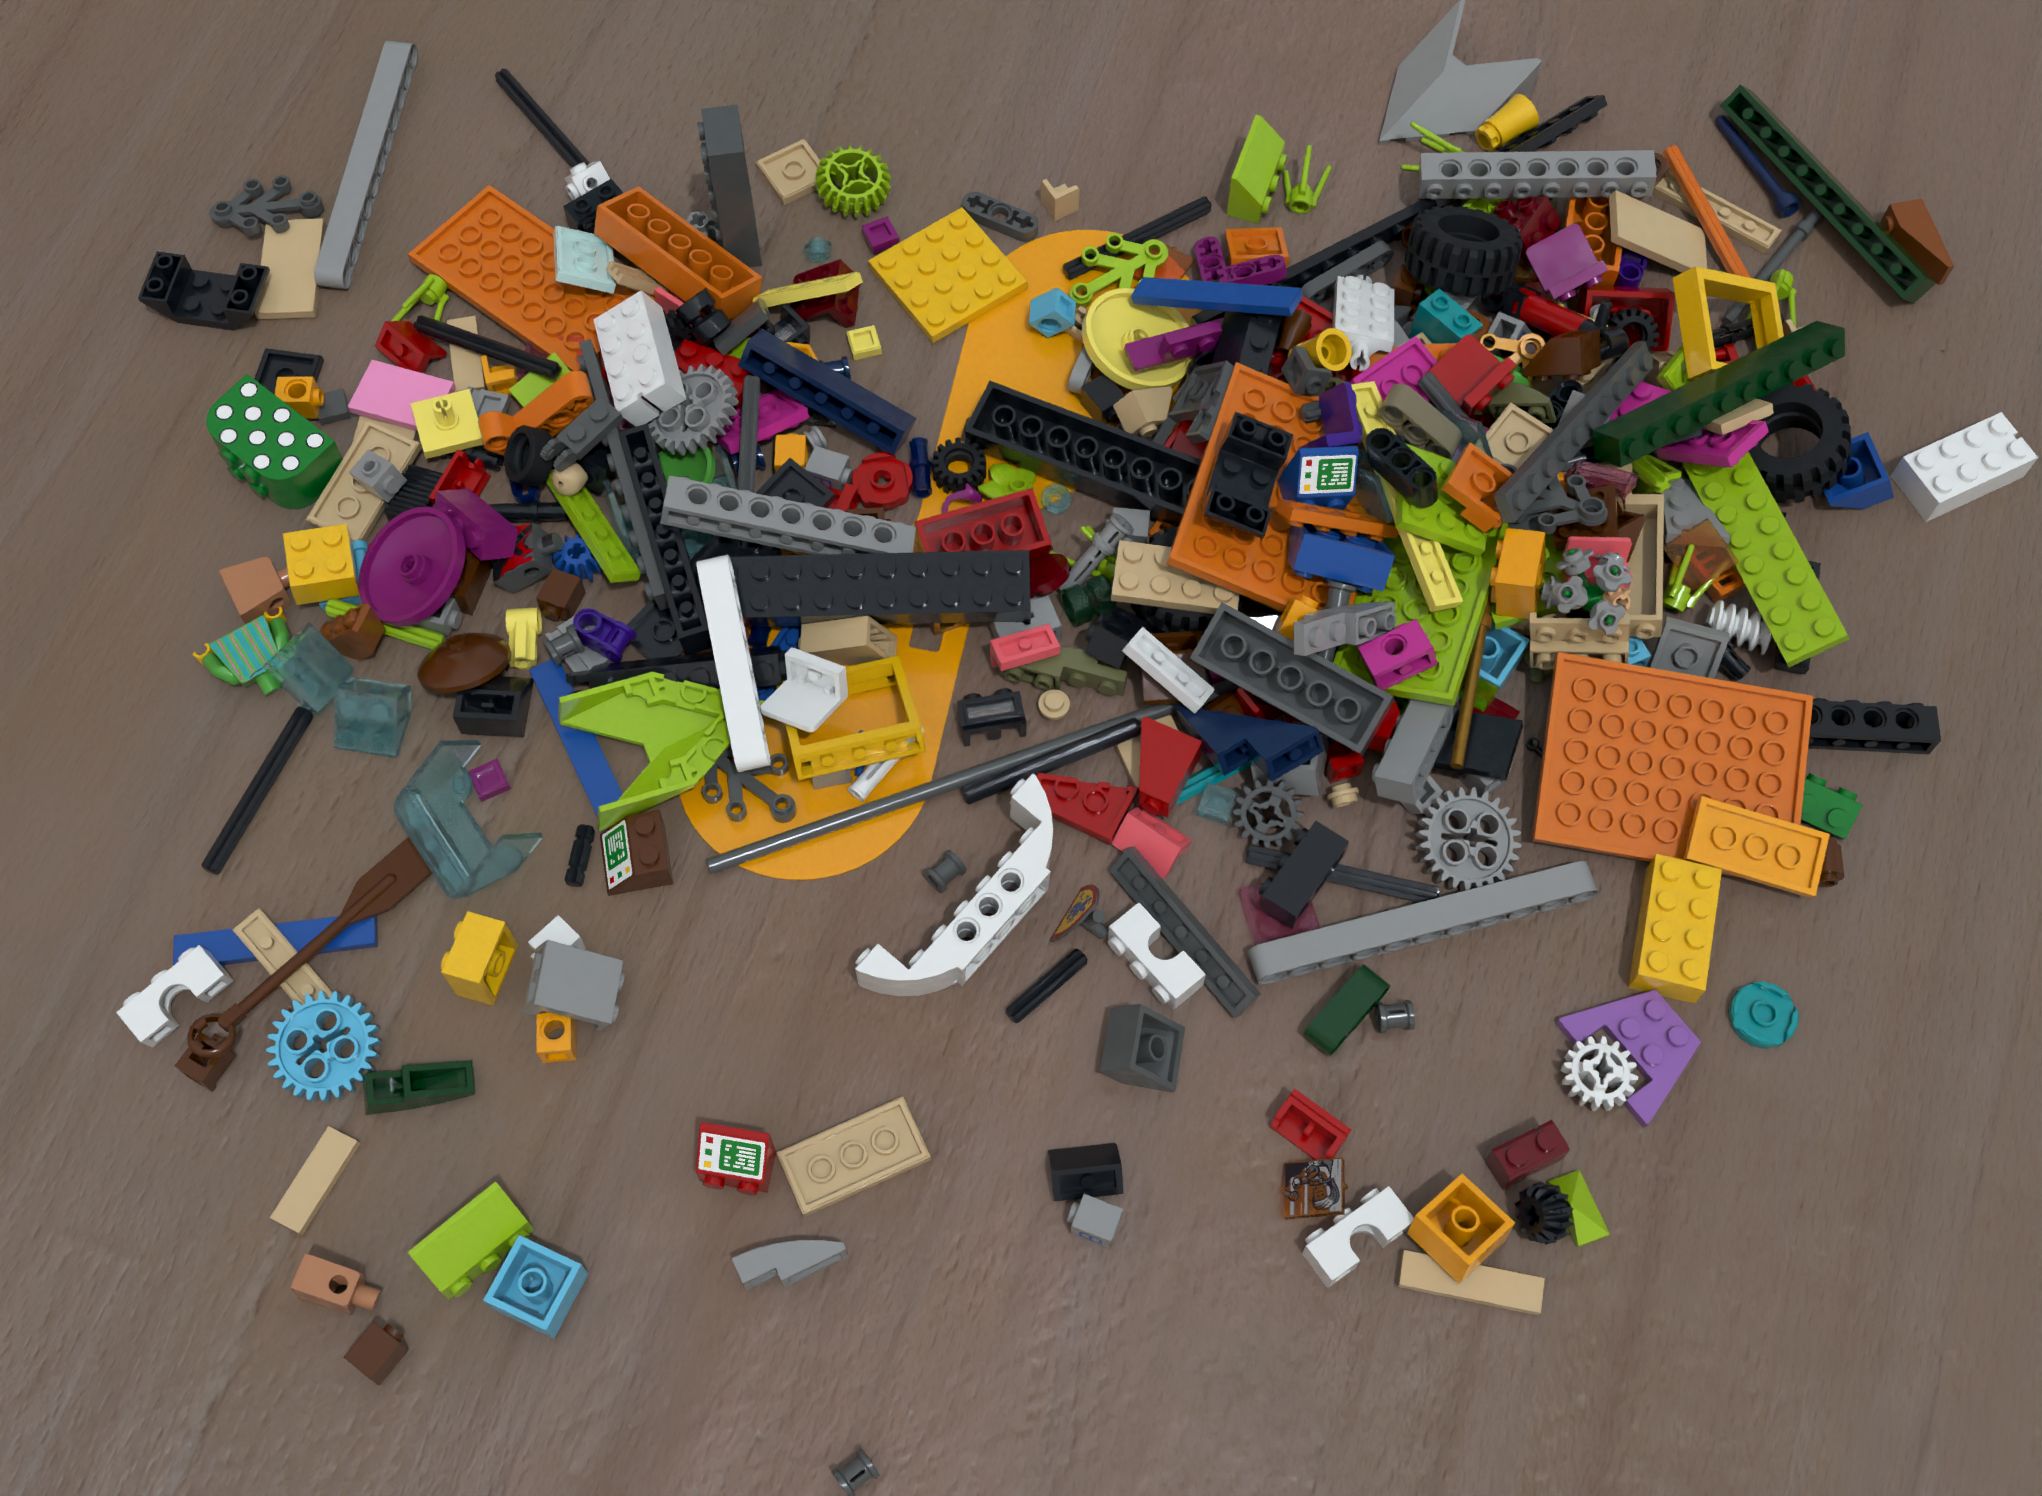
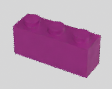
[432,488,518,561]

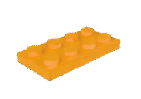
[1683,796,1830,898]

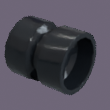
[675,288,731,345]

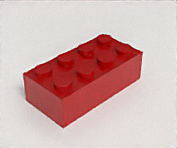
[914,488,1052,560]

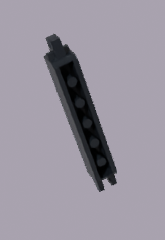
[566,646,787,695]

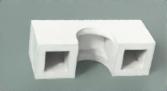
[1108,903,1206,1010]
[116,945,234,1048]
[1302,1186,1414,1288]

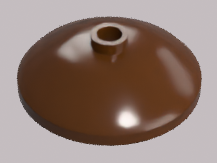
[417,633,512,693]

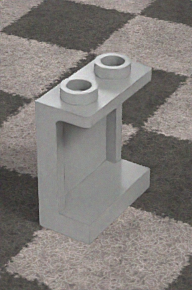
[523,940,625,1031]

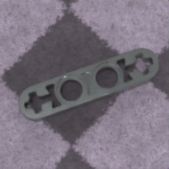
[1301,240,1394,305]

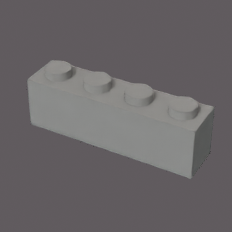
[1372,693,1460,805]

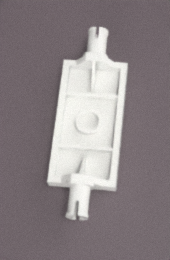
[1332,275,1394,371]

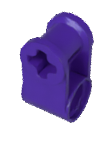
[1614,247,1648,287]
[573,608,637,662]

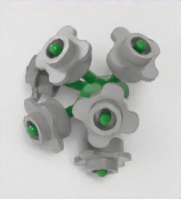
[1539,547,1632,634]

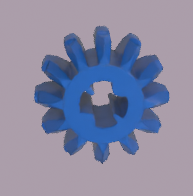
[552,532,603,583]

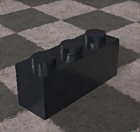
[1258,821,1349,929]

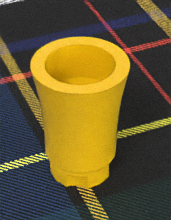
[1474,94,1539,152]
[1287,328,1352,371]

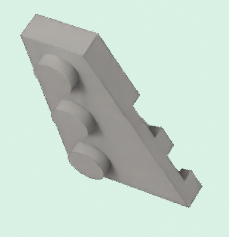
[1657,478,1731,547]

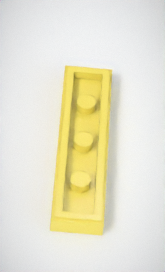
[752,272,863,307]

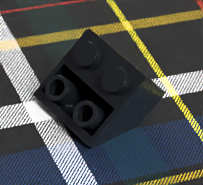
[453,676,534,737]

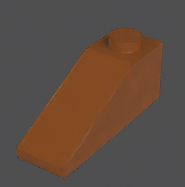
[1880,199,1954,285]

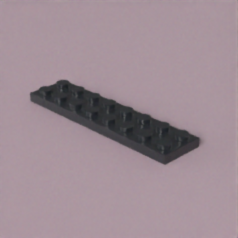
[627,458,836,659]

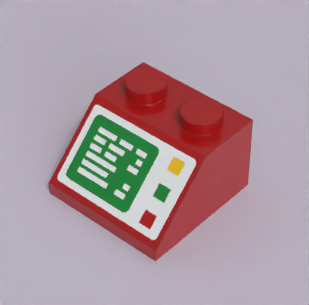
[696,1122,776,1195]

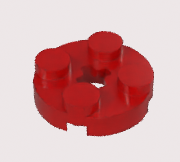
[852,452,913,510]

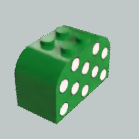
[206,374,343,509]

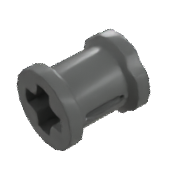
[543,626,585,666]
[923,850,966,893]
[1375,1000,1415,1033]
[831,1449,880,1496]

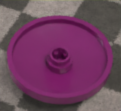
[359,507,466,627]

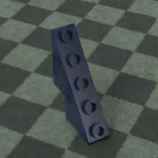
[1175,706,1324,782]

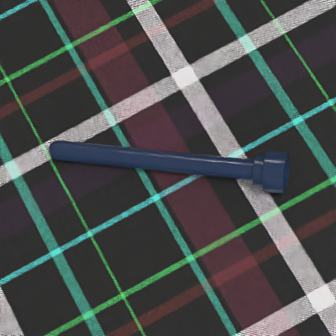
[1715,115,1801,218]

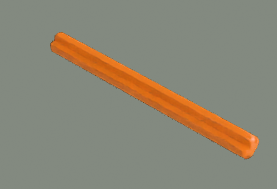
[1662,145,1751,278]

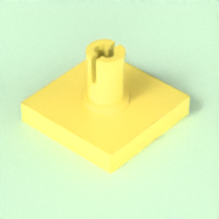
[410,389,484,459]

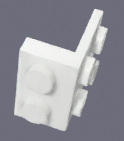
[760,647,848,732]

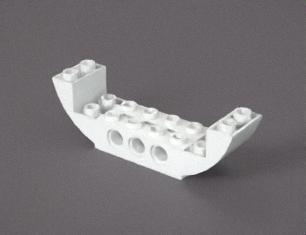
[855,774,1053,996]

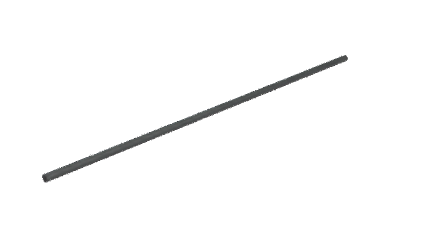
[706,680,1239,874]

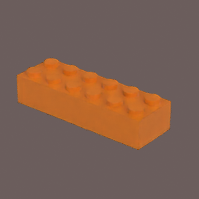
[594,186,763,320]

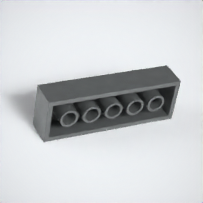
[697,105,762,267]
[1190,602,1395,757]

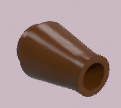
[1277,309,1312,355]

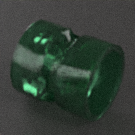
[1060,574,1117,627]

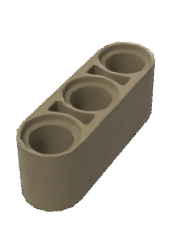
[1379,384,1463,460]

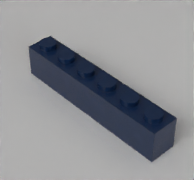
[738,329,917,455]

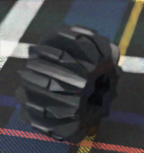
[1514,1182,1574,1244]

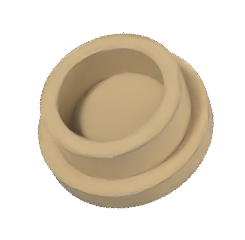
[1038,689,1070,720]
[1327,783,1359,808]

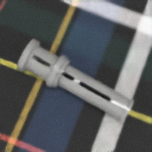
[1059,513,1134,596]

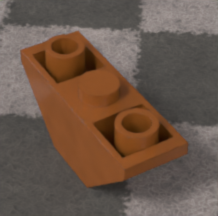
[316,603,386,661]

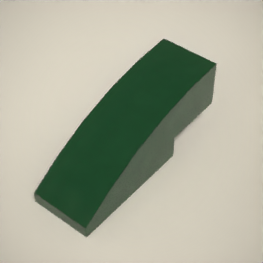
[363,1060,475,1115]

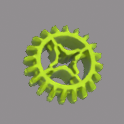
[815,143,891,219]

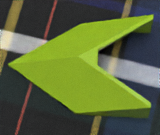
[558,672,765,832]

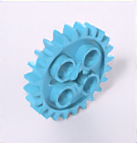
[266,991,382,1102]

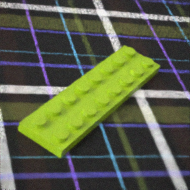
[1682,451,1849,668]

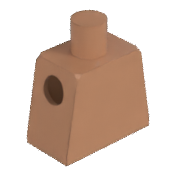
[219,556,292,624]
[290,1253,381,1315]

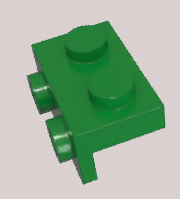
[1801,773,1863,839]

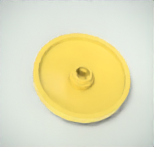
[1082,288,1195,390]

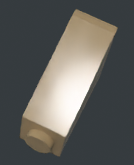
[798,615,897,666]

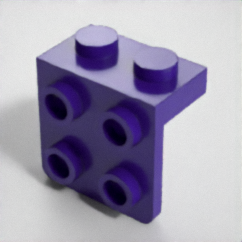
[1299,382,1362,448]

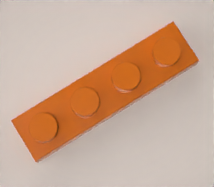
[1275,499,1399,541]

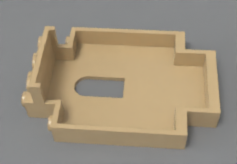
[1507,464,1664,670]

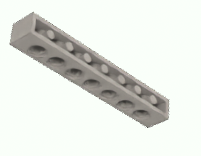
[1418,150,1657,199]
[660,475,916,555]

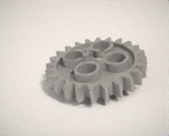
[649,364,739,456]
[1415,787,1522,892]

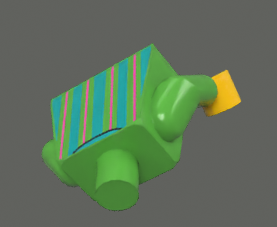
[193,606,290,696]

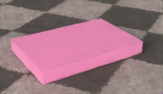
[347,360,456,431]

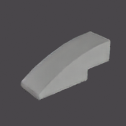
[731,1240,848,1291]

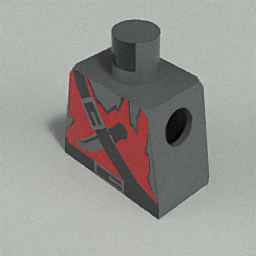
[493,523,563,594]

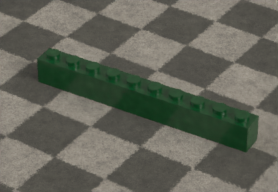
[1720,84,1936,304]
[1592,321,1845,468]

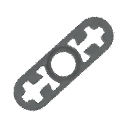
[962,192,1038,242]

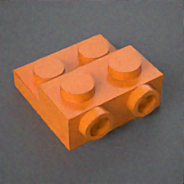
[1225,227,1289,277]
[1441,442,1513,533]

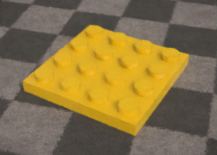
[868,207,1028,343]

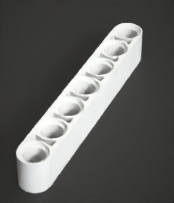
[696,554,771,772]

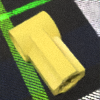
[505,607,542,670]

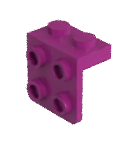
[1525,224,1608,303]

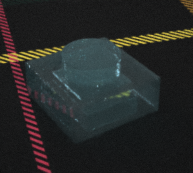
[1197,783,1238,825]

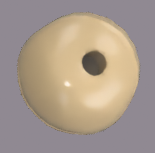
[552,463,588,496]

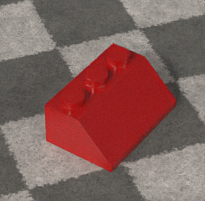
[1577,285,1675,351]

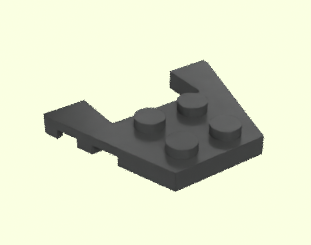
[1144,360,1234,445]

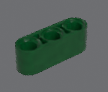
[1303,964,1391,1056]

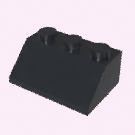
[1212,311,1284,376]

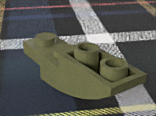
[1472,381,1556,423]
[999,647,1128,696]

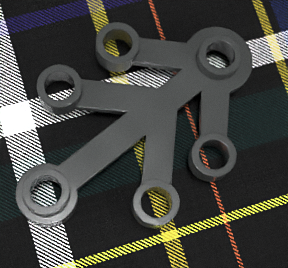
[209,175,324,236]
[1501,464,1608,534]
[702,745,797,823]

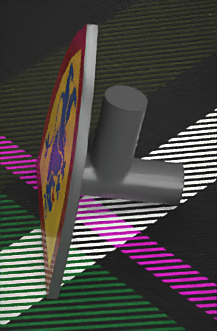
[1049,884,1109,942]

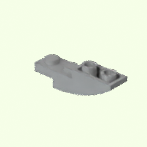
[1294,601,1396,656]

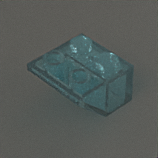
[263,623,354,713]
[334,677,411,758]

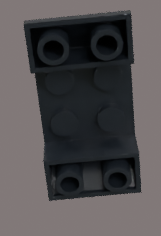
[138,251,270,331]
[1201,412,1293,539]

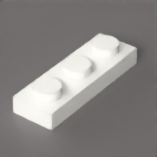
[1122,627,1215,714]

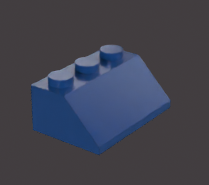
[1287,523,1395,593]

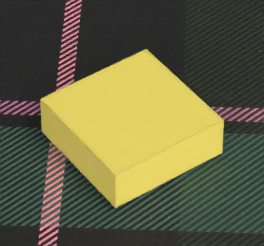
[846,325,882,360]

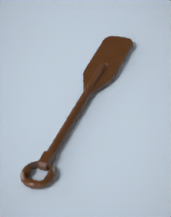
[187,825,455,1058]

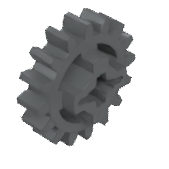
[1233,778,1304,848]

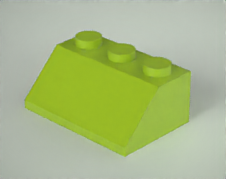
[1226,115,1288,224]
[408,1181,534,1300]

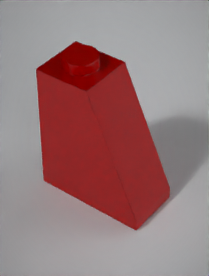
[1139,716,1203,818]

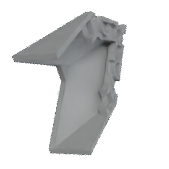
[1378,0,1542,145]

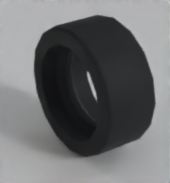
[504,425,554,486]

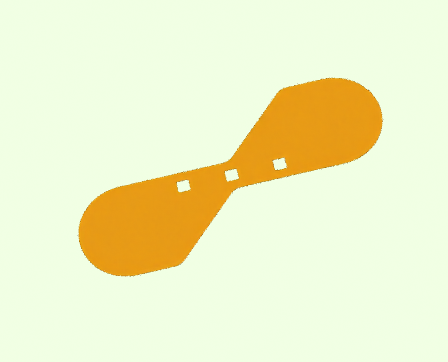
[679,230,1203,880]

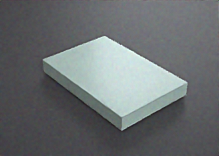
[553,226,616,293]

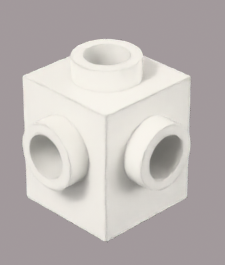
[564,161,610,200]

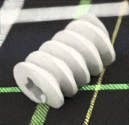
[1704,599,1772,655]

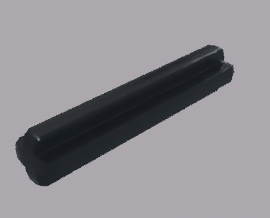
[1006,949,1088,1023]

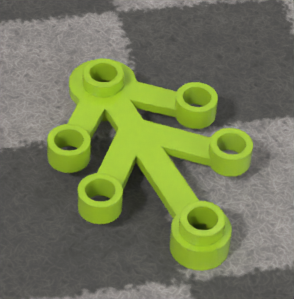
[1069,233,1168,308]

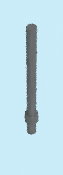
[1721,208,1823,324]

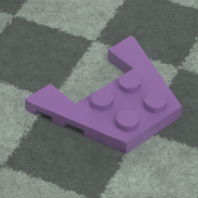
[1556,989,1701,1128]

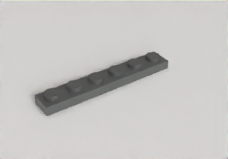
[1109,846,1261,1018]

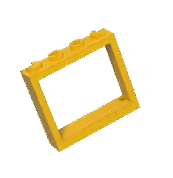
[1673,266,1784,380]
[776,655,925,780]

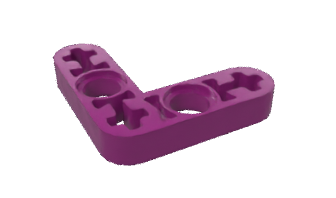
[1194,237,1287,285]

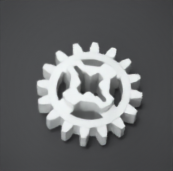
[1560,1036,1638,1111]

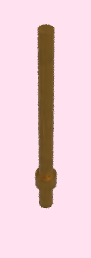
[1450,593,1492,769]

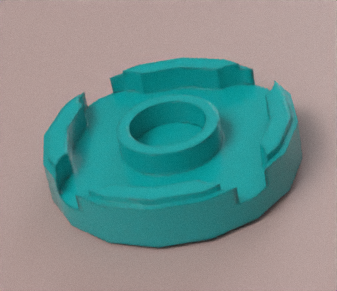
[1728,981,1799,1049]

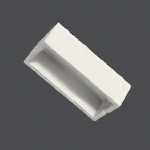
[594,290,686,427]
[1890,412,2038,522]

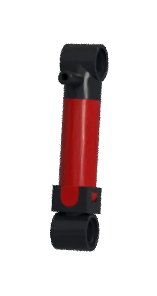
[1481,280,1629,361]

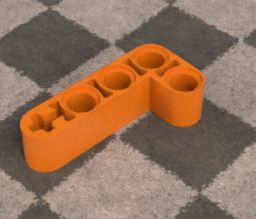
[478,371,594,456]

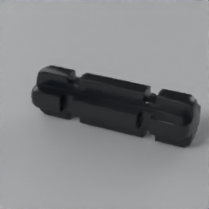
[565,824,595,887]

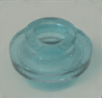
[804,237,833,262]
[1041,484,1072,514]

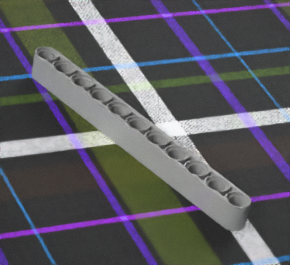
[314,40,418,289]
[1248,861,1599,985]

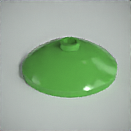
[658,446,716,504]

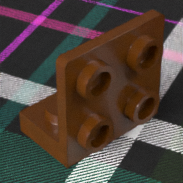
[1552,484,1624,551]

